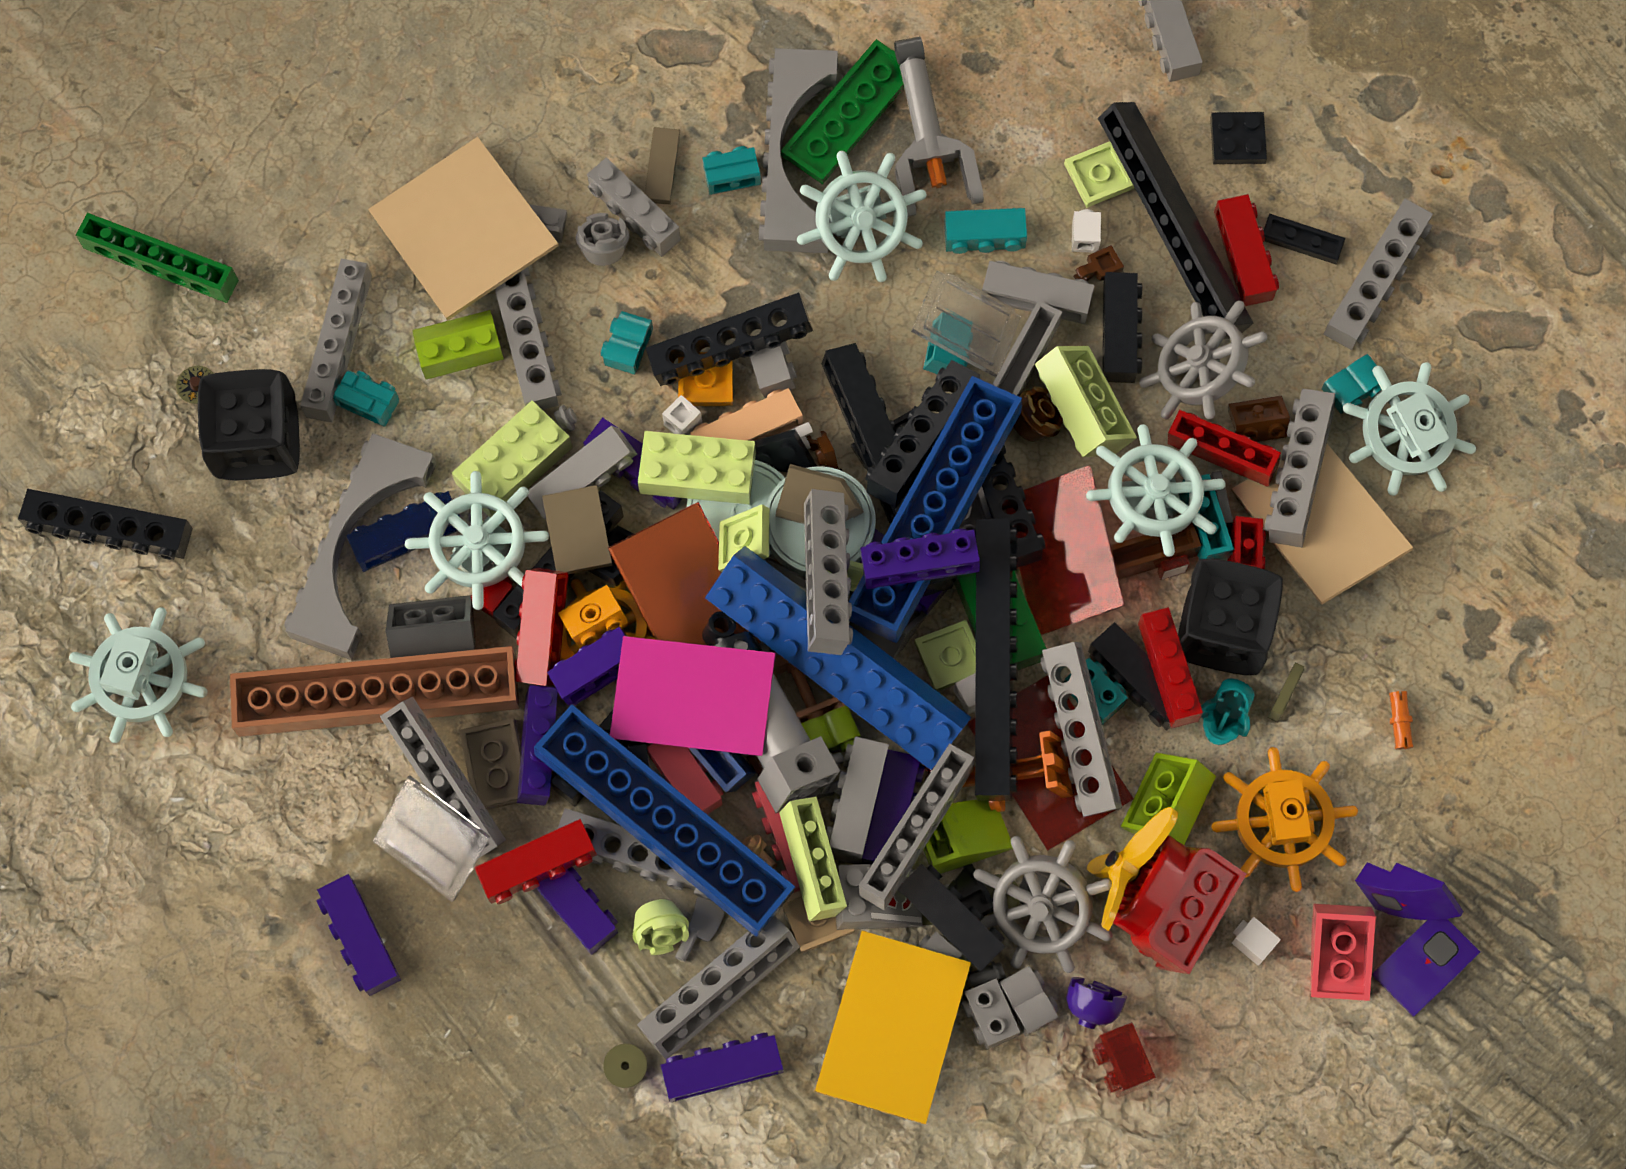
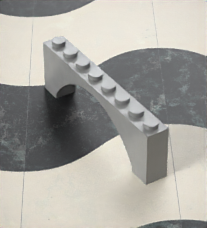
[759,48,838,253]
[285,433,437,660]

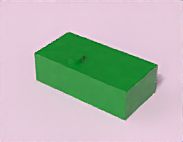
[954,571,1047,670]

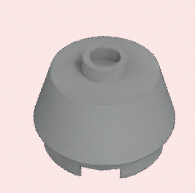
[576,213,629,266]

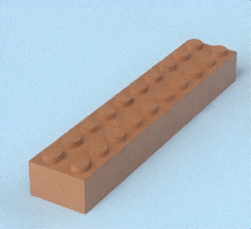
[230,646,520,737]

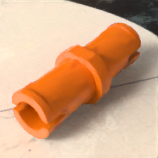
[1389,691,1413,750]

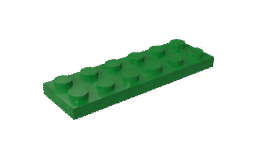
[781,39,904,185]

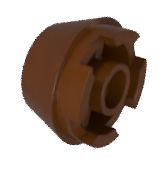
[1013,387,1063,442]

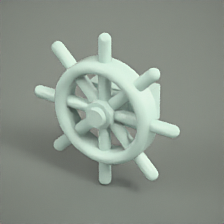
[797,151,927,282]
[1343,362,1476,496]
[1086,424,1226,557]
[405,471,549,610]
[69,607,208,743]

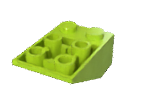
[923,799,1013,874]

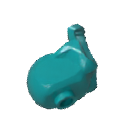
[1201,678,1255,745]

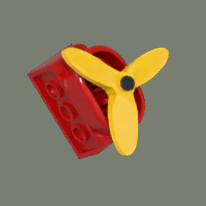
[1087,807,1247,974]

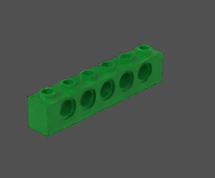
[75,213,239,303]

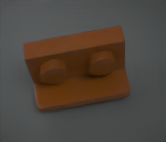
[1228,396,1290,442]

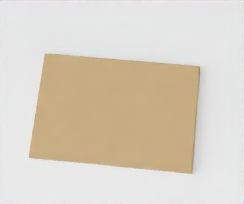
[1232,443,1413,605]

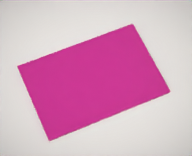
[610,636,776,756]

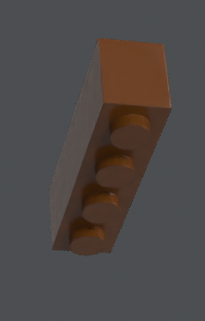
[1084,522,1201,588]

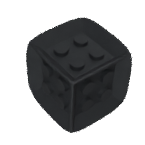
[198,369,300,481]
[1178,559,1283,675]

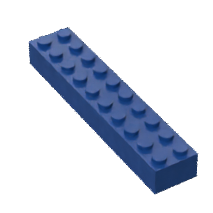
[849,376,1022,643]
[705,546,972,770]
[534,704,795,937]

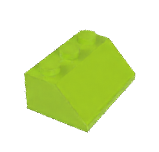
[412,310,504,380]
[1121,752,1216,845]

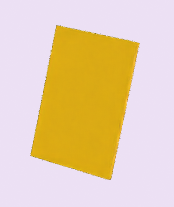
[815,931,971,1125]

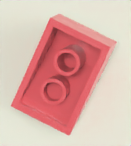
[1311,904,1376,1001]

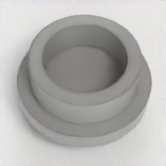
[554,405,577,431]

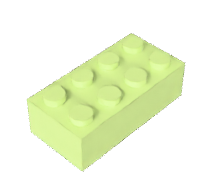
[1035,346,1137,457]
[452,400,572,518]
[638,431,756,504]

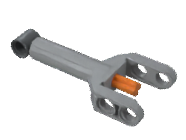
[894,36,984,217]

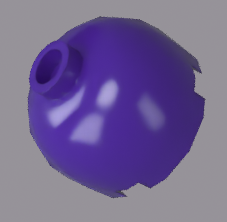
[1066,977,1127,1029]

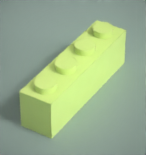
[779,797,847,921]

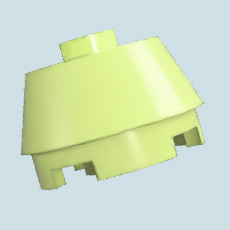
[633,899,689,955]

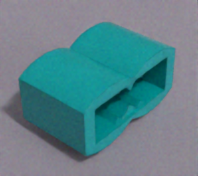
[601,311,653,375]
[1321,354,1382,414]

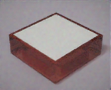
[1157,555,1190,580]

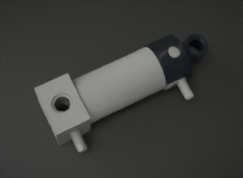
[702,611,844,813]

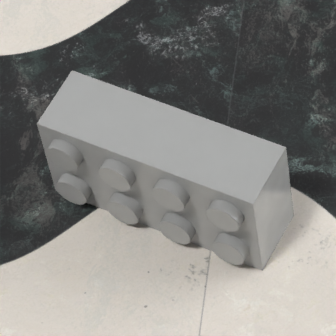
[827,737,889,865]

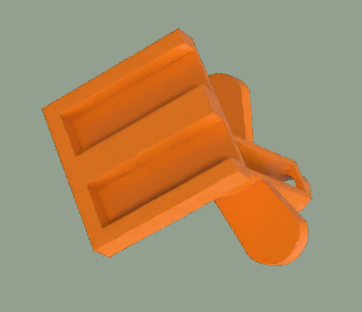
[962,731,1073,812]

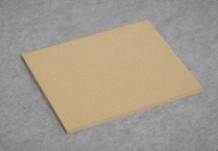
[368,137,559,321]

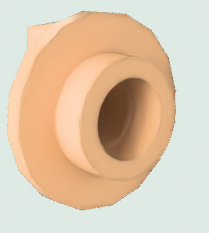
[742,834,777,869]

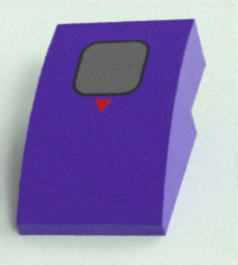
[1355,862,1464,920]
[1372,919,1480,1017]

